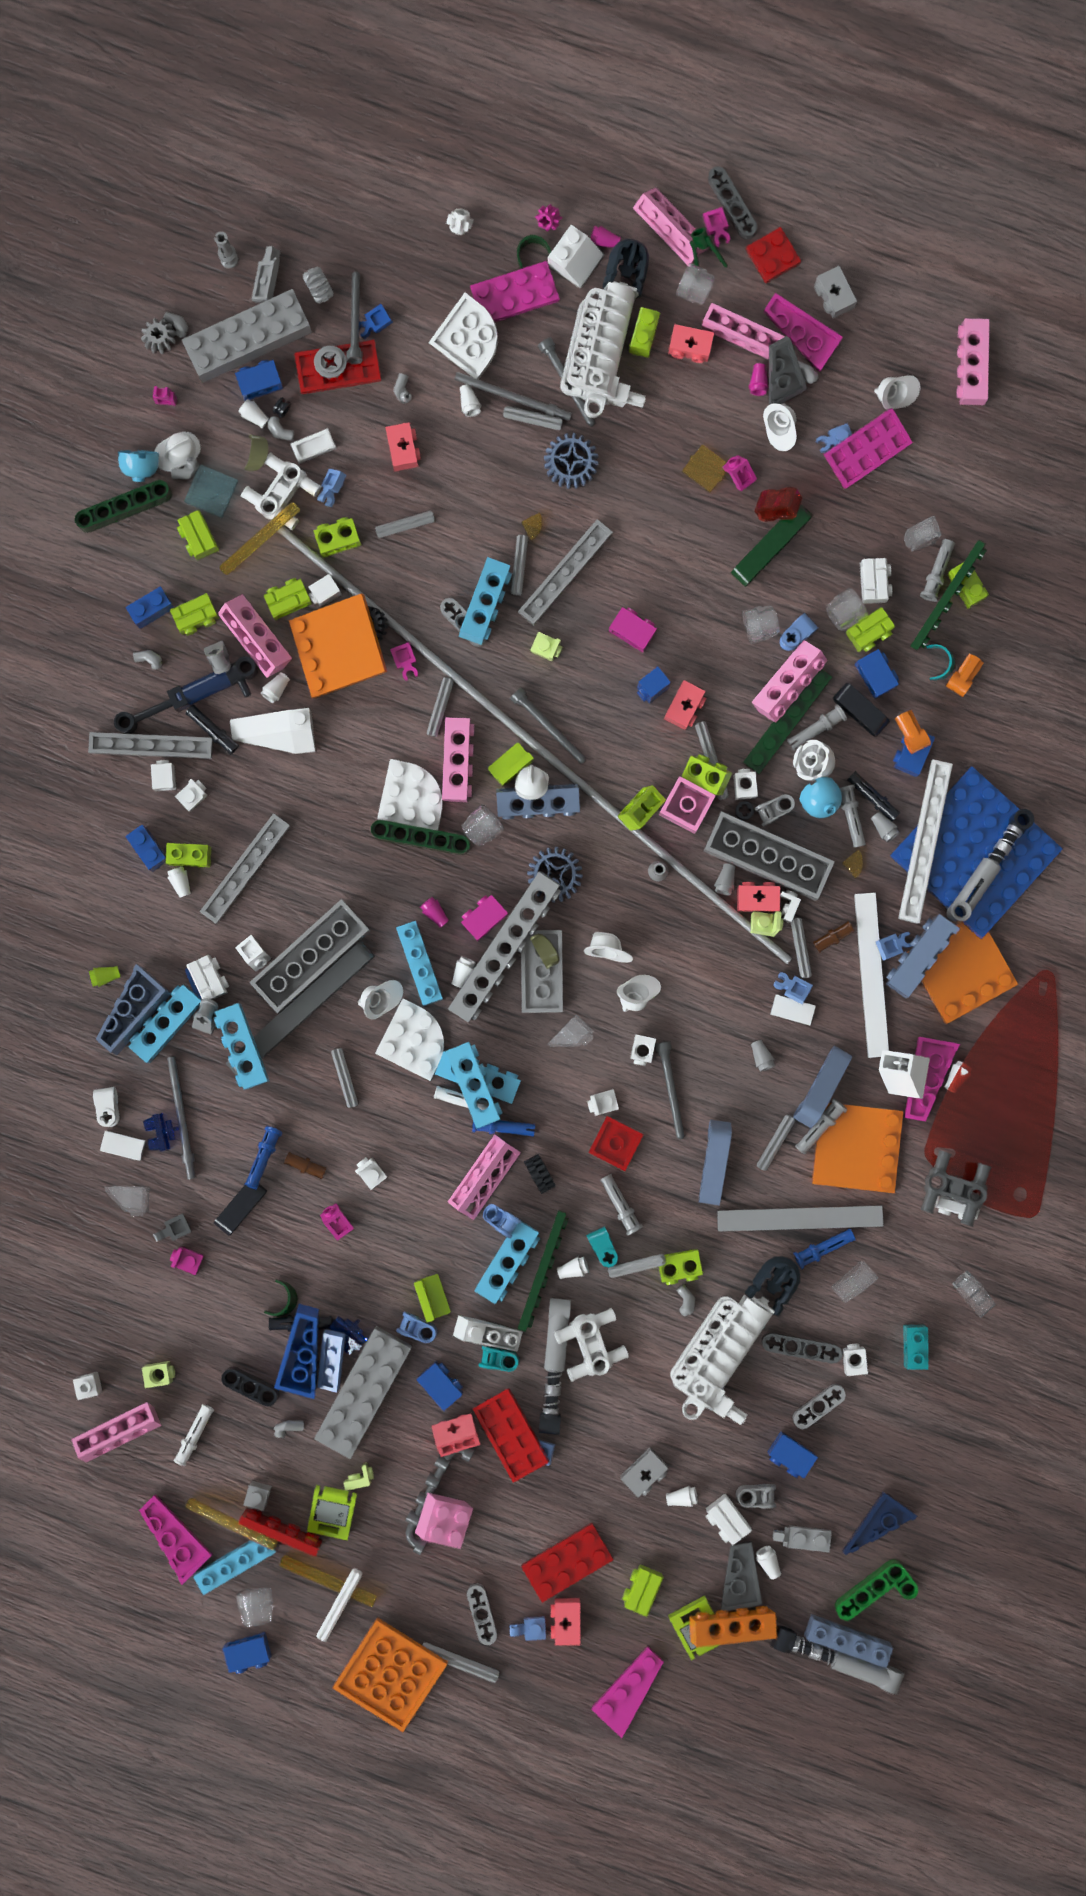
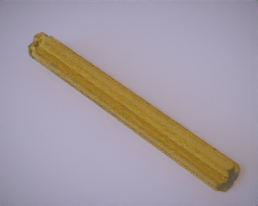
[219,502,300,575]
[186,1498,278,1550]
[279,1555,376,1607]

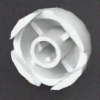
[793,740,835,782]

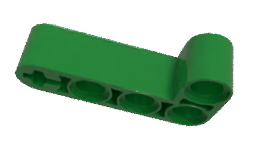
[835,1559,918,1621]

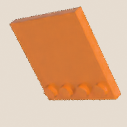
[289,593,387,698]
[907,922,1018,1024]
[812,1103,903,1193]
[333,1617,448,1732]

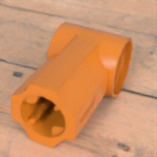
[946,654,983,697]
[895,710,931,754]

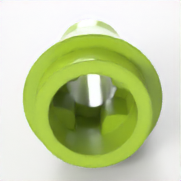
[89,966,120,987]

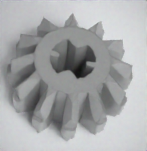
[303,266,334,304]
[141,318,176,354]

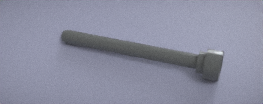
[346,272,363,364]
[538,337,595,426]
[510,687,586,763]
[655,1041,685,1140]

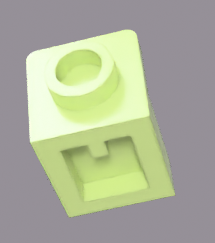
[530,632,563,661]
[750,911,783,937]
[344,1462,374,1491]

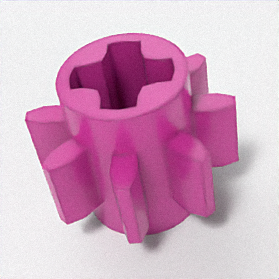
[535,204,562,232]

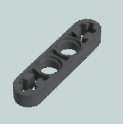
[708,167,757,239]
[762,1333,842,1363]

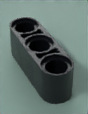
[832,683,890,737]
[213,1184,268,1236]
[221,1367,279,1407]

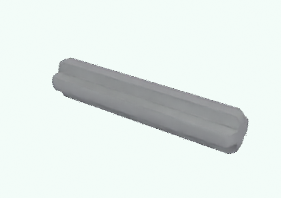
[503,406,563,430]
[375,511,435,538]
[511,535,528,595]
[427,677,454,737]
[791,918,812,978]
[331,1048,358,1108]
[757,1115,795,1171]
[608,1254,666,1278]

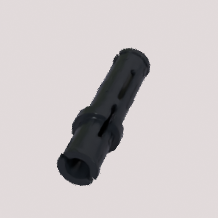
[185,705,239,755]
[847,771,901,821]
[269,1315,332,1332]

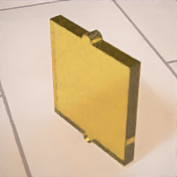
[682,445,726,492]

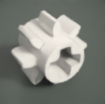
[447,208,473,235]

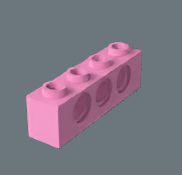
[701,303,785,360]
[957,319,989,405]
[218,594,292,677]
[752,640,828,723]
[442,717,474,802]
[71,1402,161,1463]

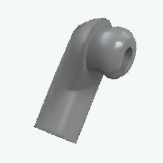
[163,312,188,338]
[798,361,818,384]
[393,373,412,404]
[267,416,294,441]
[171,457,199,479]
[133,650,162,670]
[676,1284,695,1316]
[274,1420,304,1438]

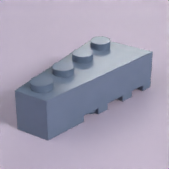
[886,914,960,998]
[96,964,171,1055]

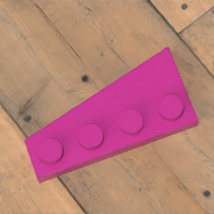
[764,293,843,373]
[904,1037,960,1122]
[139,1494,213,1585]
[591,1646,663,1738]

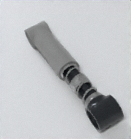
[947,809,1034,924]
[539,1298,571,1435]
[770,1625,905,1694]

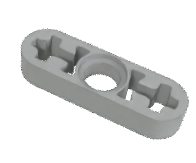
[440,598,487,647]
[793,1384,846,1429]
[467,1583,497,1645]

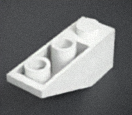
[453,1315,523,1352]

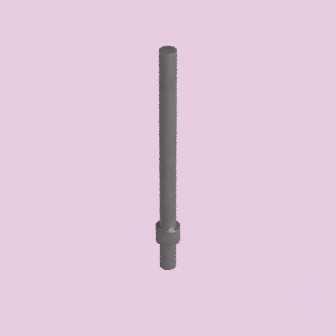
[454,372,572,421]
[167,1056,196,1180]

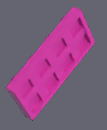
[470,261,559,322]
[823,408,913,489]

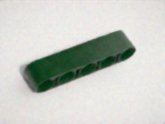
[74,480,172,533]
[731,501,813,587]
[371,820,470,855]

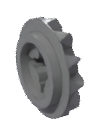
[314,346,347,379]

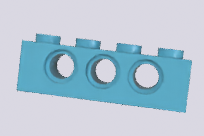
[459,557,512,645]
[396,921,443,1006]
[128,985,202,1063]
[214,1003,270,1090]
[446,1042,503,1128]
[435,1049,521,1104]
[474,1221,540,1304]
[193,1534,279,1595]

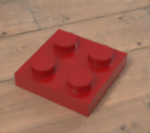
[745,227,801,283]
[588,1116,644,1171]

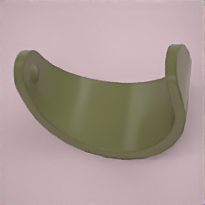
[244,434,268,471]
[530,934,559,970]

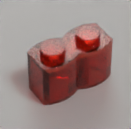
[754,487,802,522]

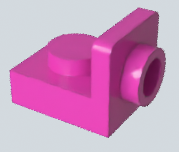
[723,455,757,491]
[320,1203,354,1241]
[170,1246,204,1275]

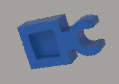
[359,304,393,339]

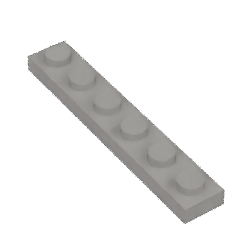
[518,519,613,626]
[88,732,213,759]
[200,813,291,924]

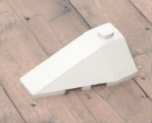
[230,708,316,754]

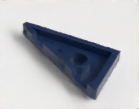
[842,1491,917,1555]

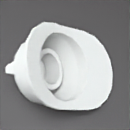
[874,375,920,410]
[763,403,797,451]
[154,432,201,471]
[515,765,549,800]
[584,932,633,963]
[617,975,661,1012]
[358,980,403,1020]

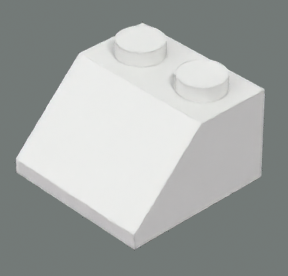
[548,225,604,288]

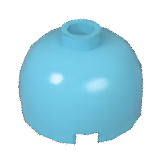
[118,450,159,482]
[799,777,842,818]

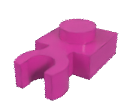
[703,207,730,247]
[153,386,177,406]
[390,642,418,681]

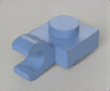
[317,469,347,507]
[510,1616,546,1641]

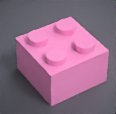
[659,776,716,834]
[415,1493,473,1549]

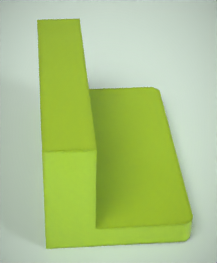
[488,743,534,787]
[414,1274,451,1323]

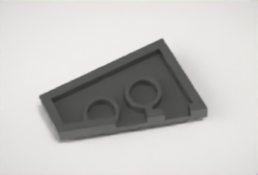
[769,336,807,405]
[720,1541,762,1611]

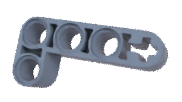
[793,1046,852,1128]
[699,1119,732,1205]

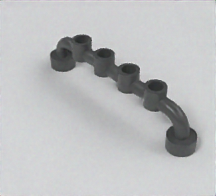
[405,1447,476,1555]

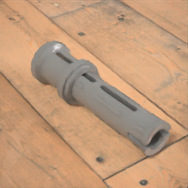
[214,232,238,269]
[920,539,955,602]
[787,704,847,751]
[840,785,866,848]
[795,1098,848,1154]
[600,1174,643,1236]

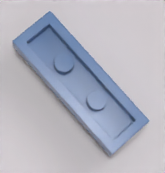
[317,1329,345,1393]

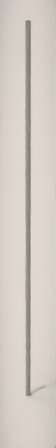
[276,524,792,964]

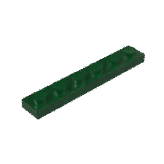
[911,539,987,650]
[743,669,832,775]
[518,1210,569,1332]

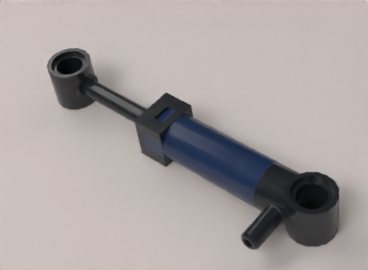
[114,656,258,734]

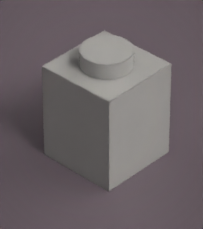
[244,1481,272,1511]

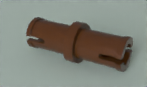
[813,921,855,953]
[284,1152,327,1180]

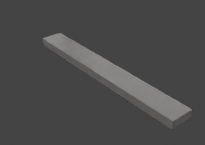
[717,1205,883,1232]

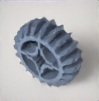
[544,433,599,489]
[527,847,583,903]

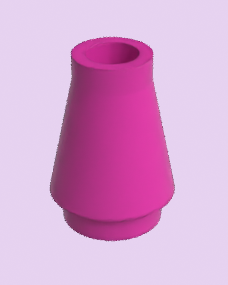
[590,226,621,248]
[749,363,769,396]
[420,897,449,928]

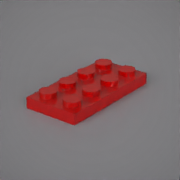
[294,340,381,394]
[473,1388,550,1483]
[238,1508,323,1557]
[521,1523,614,1603]

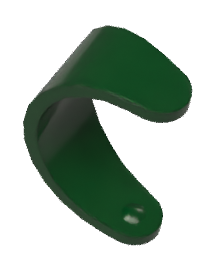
[517,235,551,269]
[264,1279,298,1316]

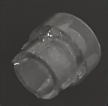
[676,263,715,305]
[826,588,868,631]
[742,605,780,644]
[461,804,505,847]
[236,1588,273,1626]

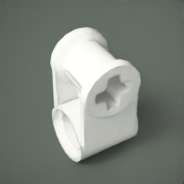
[93,1087,120,1127]

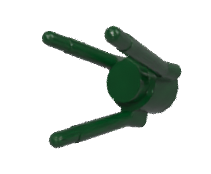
[689,227,728,280]

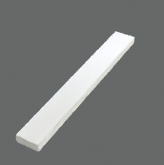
[898,759,953,923]
[854,893,889,1058]

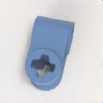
[779,613,818,651]
[483,1204,522,1239]
[396,1312,438,1343]

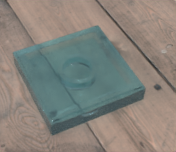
[184,465,238,518]

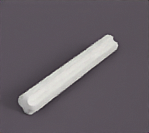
[317,1568,362,1642]

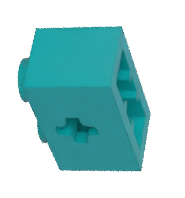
[903,1325,929,1370]

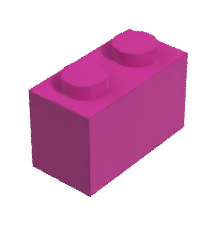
[609,607,657,653]
[461,895,508,941]

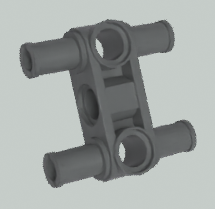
[920,1150,991,1227]

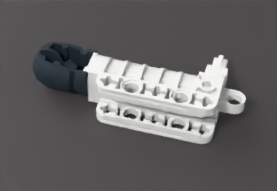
[560,239,649,418]
[670,1256,800,1425]

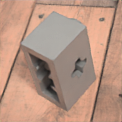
[814,266,857,318]
[620,1447,668,1497]

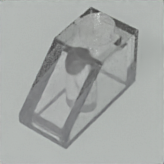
[904,515,942,552]
[548,1015,594,1047]
[105,1185,150,1216]
[831,1261,879,1303]
[952,1270,996,1318]

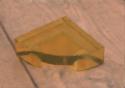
[522,512,542,541]
[842,849,863,878]

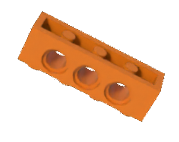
[689,1606,777,1647]

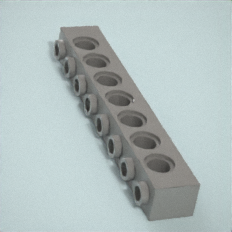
[448,871,561,1022]

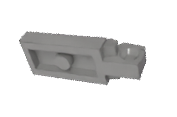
[251,246,280,303]
[772,1525,831,1552]

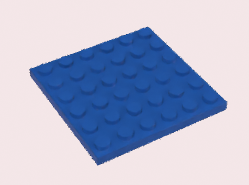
[890,766,1062,939]

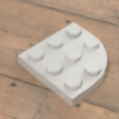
[429,293,498,379]
[377,759,443,831]
[375,999,444,1081]

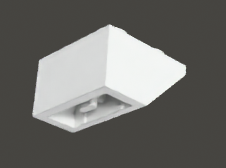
[879,1050,930,1099]

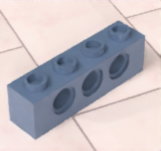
[496,784,580,819]
[804,1614,893,1668]

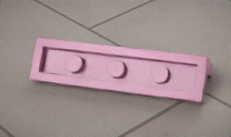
[633,188,709,266]
[448,1134,521,1220]

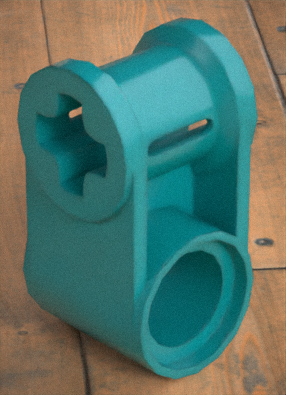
[586,1226,618,1267]
[478,1345,519,1372]

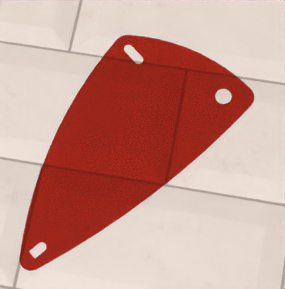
[924,970,1058,1218]

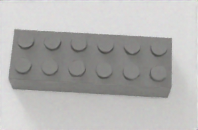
[182,289,312,383]
[703,812,835,901]
[249,899,371,1014]
[314,1326,412,1459]

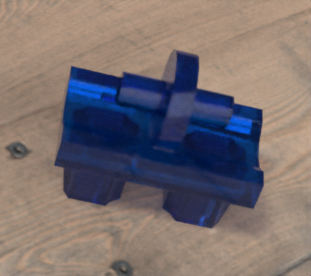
[143,1113,179,1151]
[329,1316,367,1355]

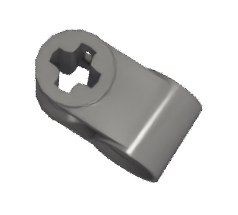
[203,641,231,674]
[754,794,795,827]
[192,998,218,1035]
[735,1484,776,1508]

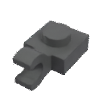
[153,1213,192,1242]

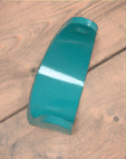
[926,644,955,681]

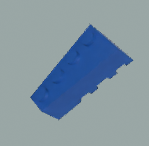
[274,1304,319,1399]

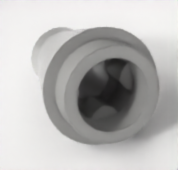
[871,812,900,842]
[648,861,668,881]
[714,864,736,895]
[751,1040,775,1072]

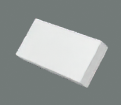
[291,428,336,464]
[770,995,816,1026]
[100,1131,146,1161]

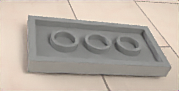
[521,930,563,1013]

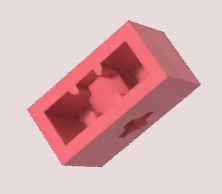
[668,324,714,363]
[386,422,421,471]
[664,680,707,730]
[737,882,780,912]
[432,1413,481,1457]
[551,1598,580,1645]

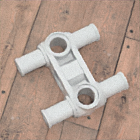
[241,452,322,530]
[554,1308,629,1382]

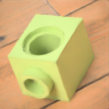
[142,1361,175,1388]

